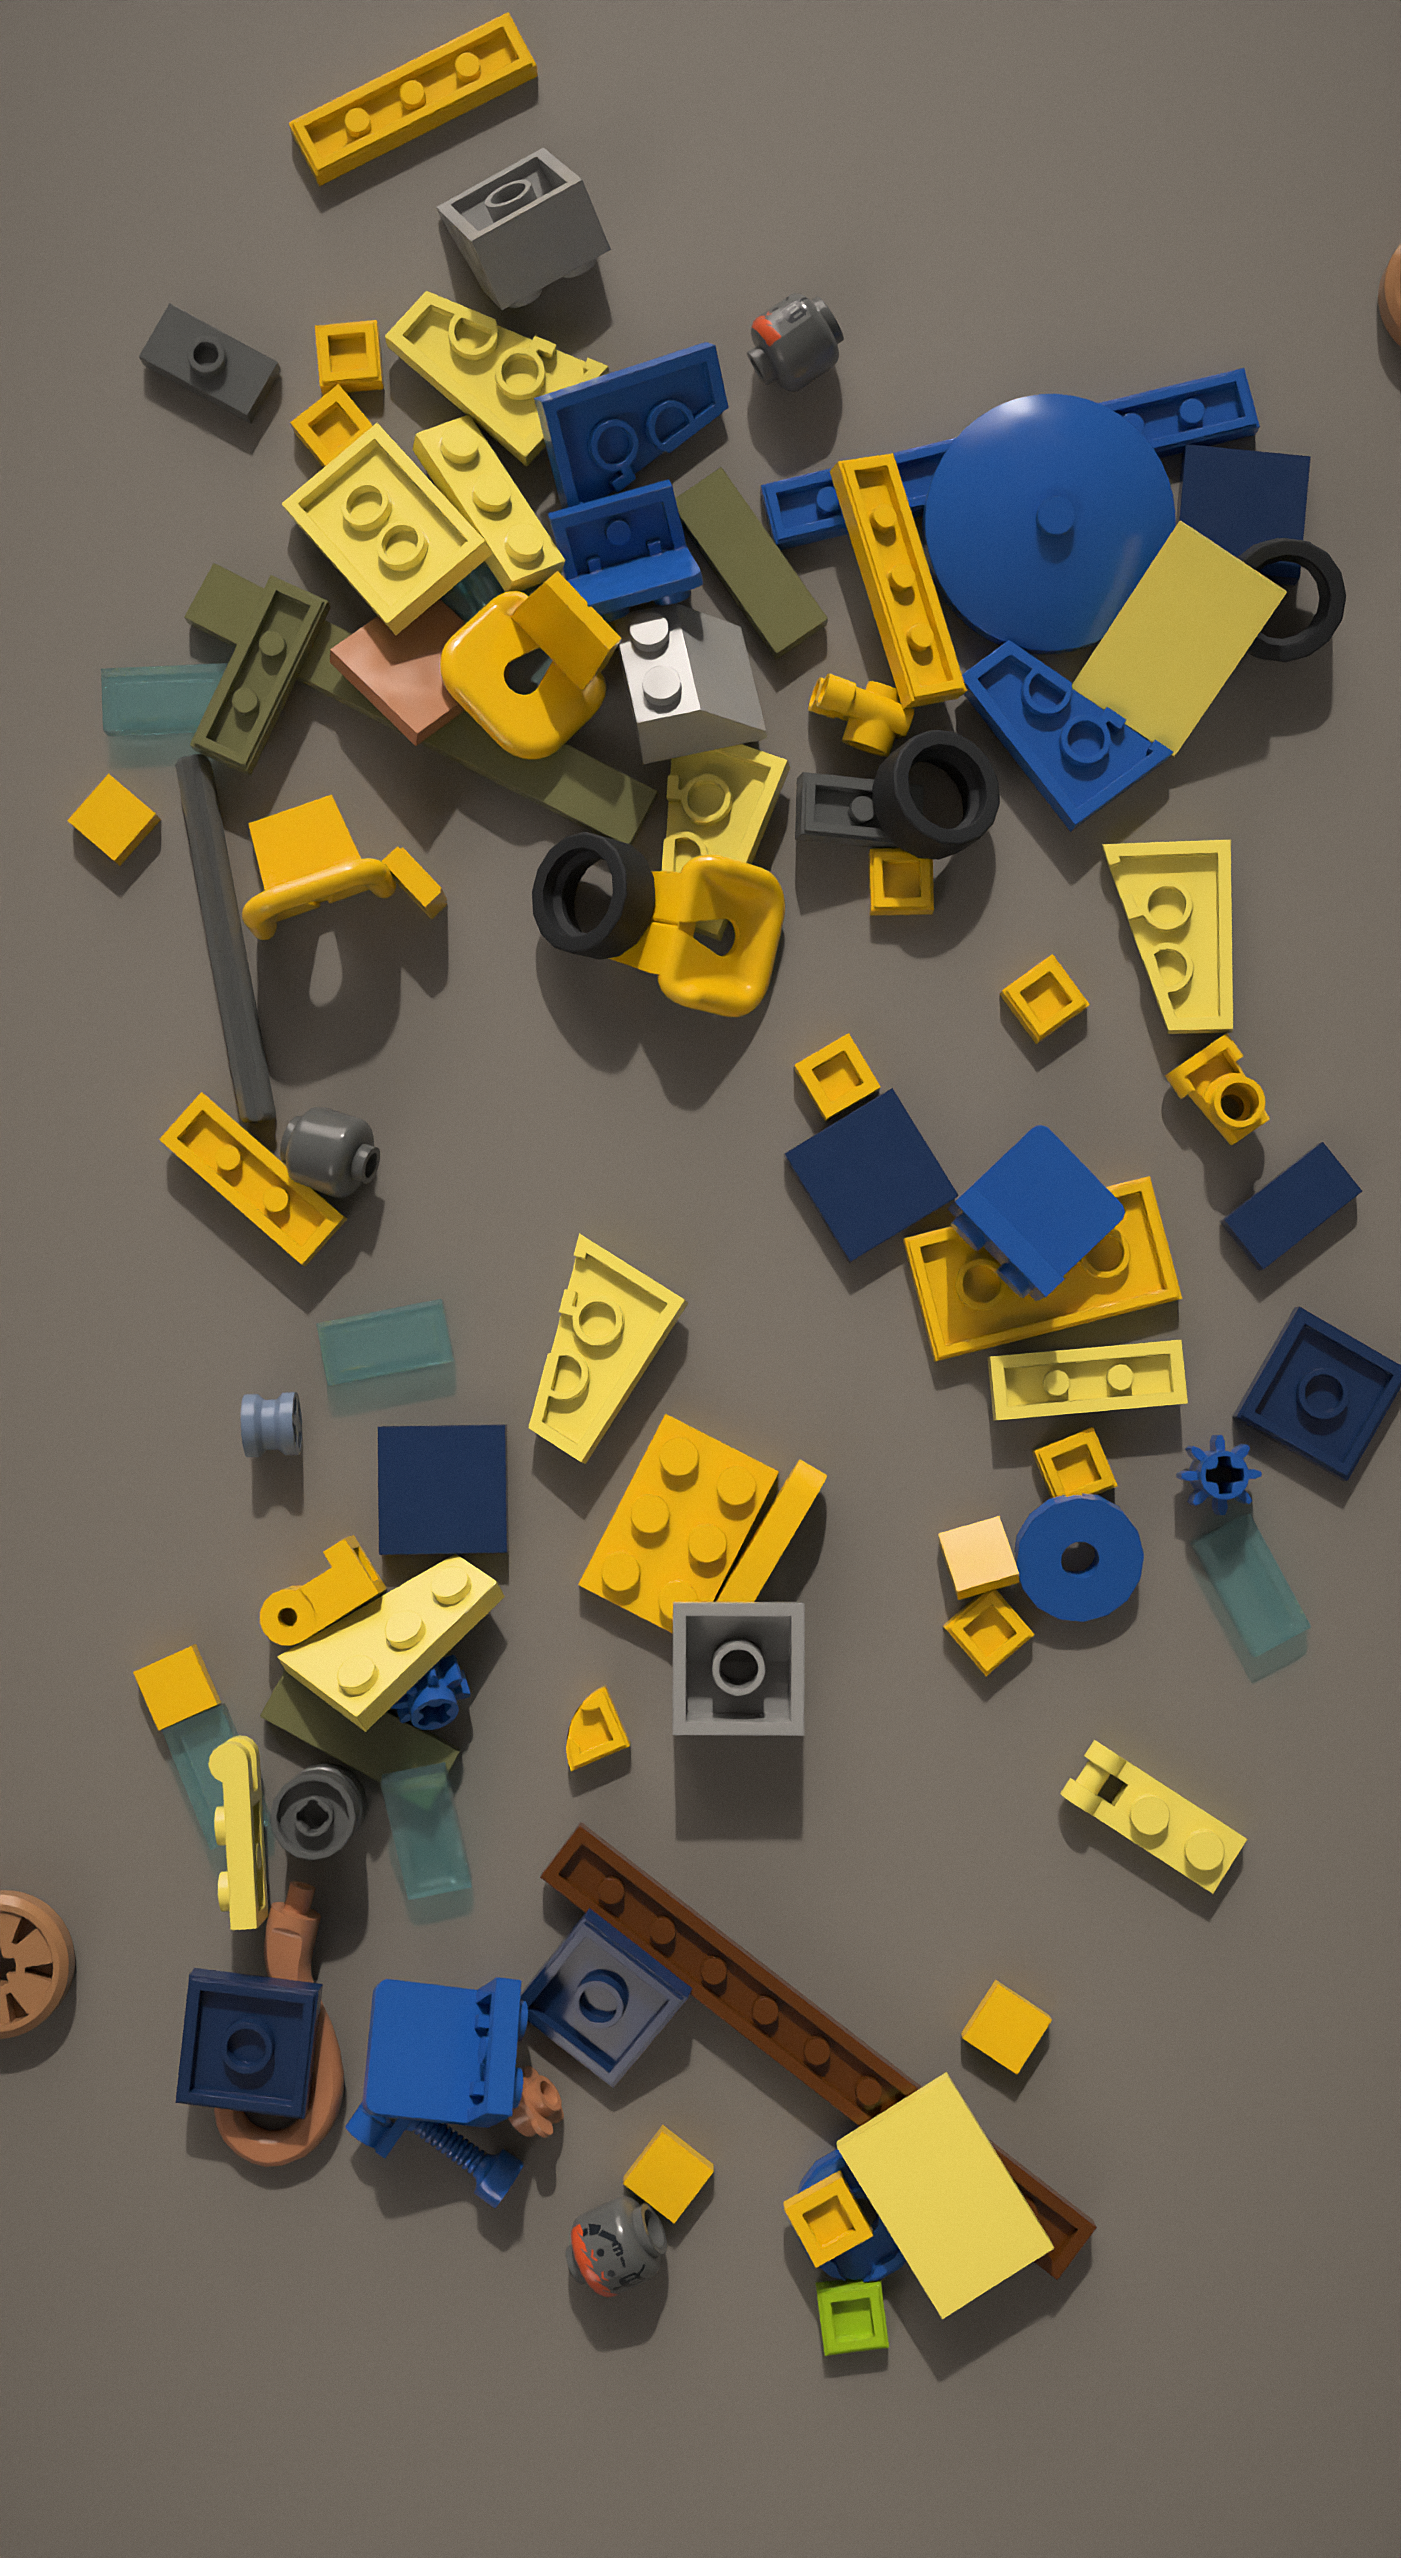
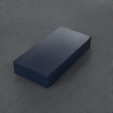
[1219,1142,1362,1271]

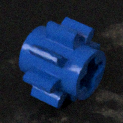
[1176,1435,1262,1515]
[391,1655,471,1730]

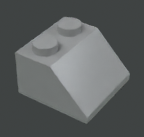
[436,147,611,310]
[614,603,767,764]
[673,1602,805,1736]

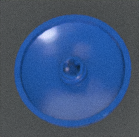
[922,394,1176,655]

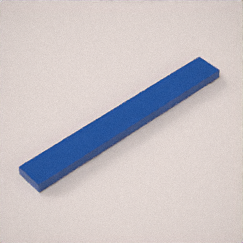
[760,368,1260,551]

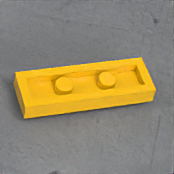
[159,1092,347,1267]

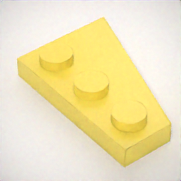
[385,291,609,467]
[662,744,790,941]
[1102,839,1233,1034]
[528,1233,688,1464]
[277,1554,505,1732]

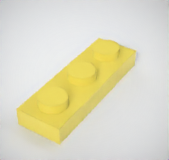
[412,414,566,592]
[987,1340,1188,1421]

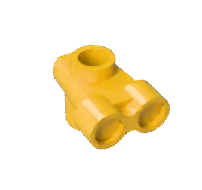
[808,673,915,757]
[1165,1033,1270,1146]

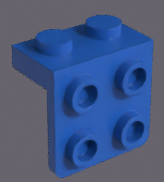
[548,479,704,622]
[948,1125,1125,1301]
[362,1977,528,2128]

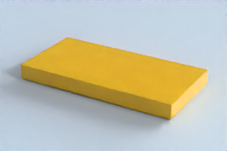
[903,1176,1182,1362]

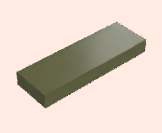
[675,467,828,660]
[190,575,331,776]
[260,1671,461,1809]

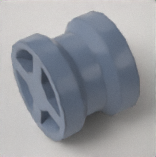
[241,1392,302,1458]

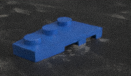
[534,342,729,509]
[962,640,1174,832]

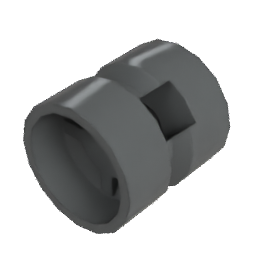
[270,1762,367,1860]

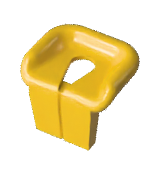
[440,571,622,760]
[242,794,396,940]
[608,855,785,1017]

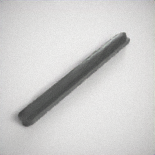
[175,754,276,1124]

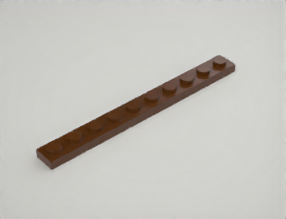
[540,1822,1097,2280]

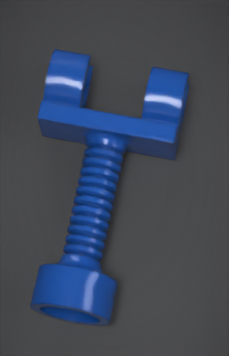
[345,2103,525,2209]

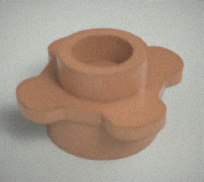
[508,2066,564,2138]

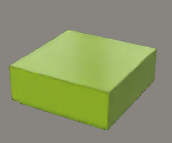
[816,2278,889,2356]

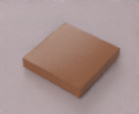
[330,599,510,746]

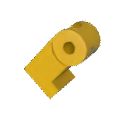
[260,1535,387,1646]

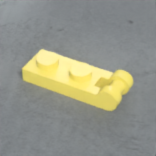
[208,1735,268,1930]
[1060,1740,1247,1894]

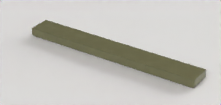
[184,563,658,845]

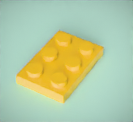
[578,1413,779,1634]

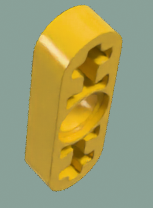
[714,1459,827,1602]

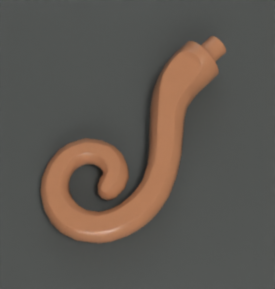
[214,1881,344,2167]

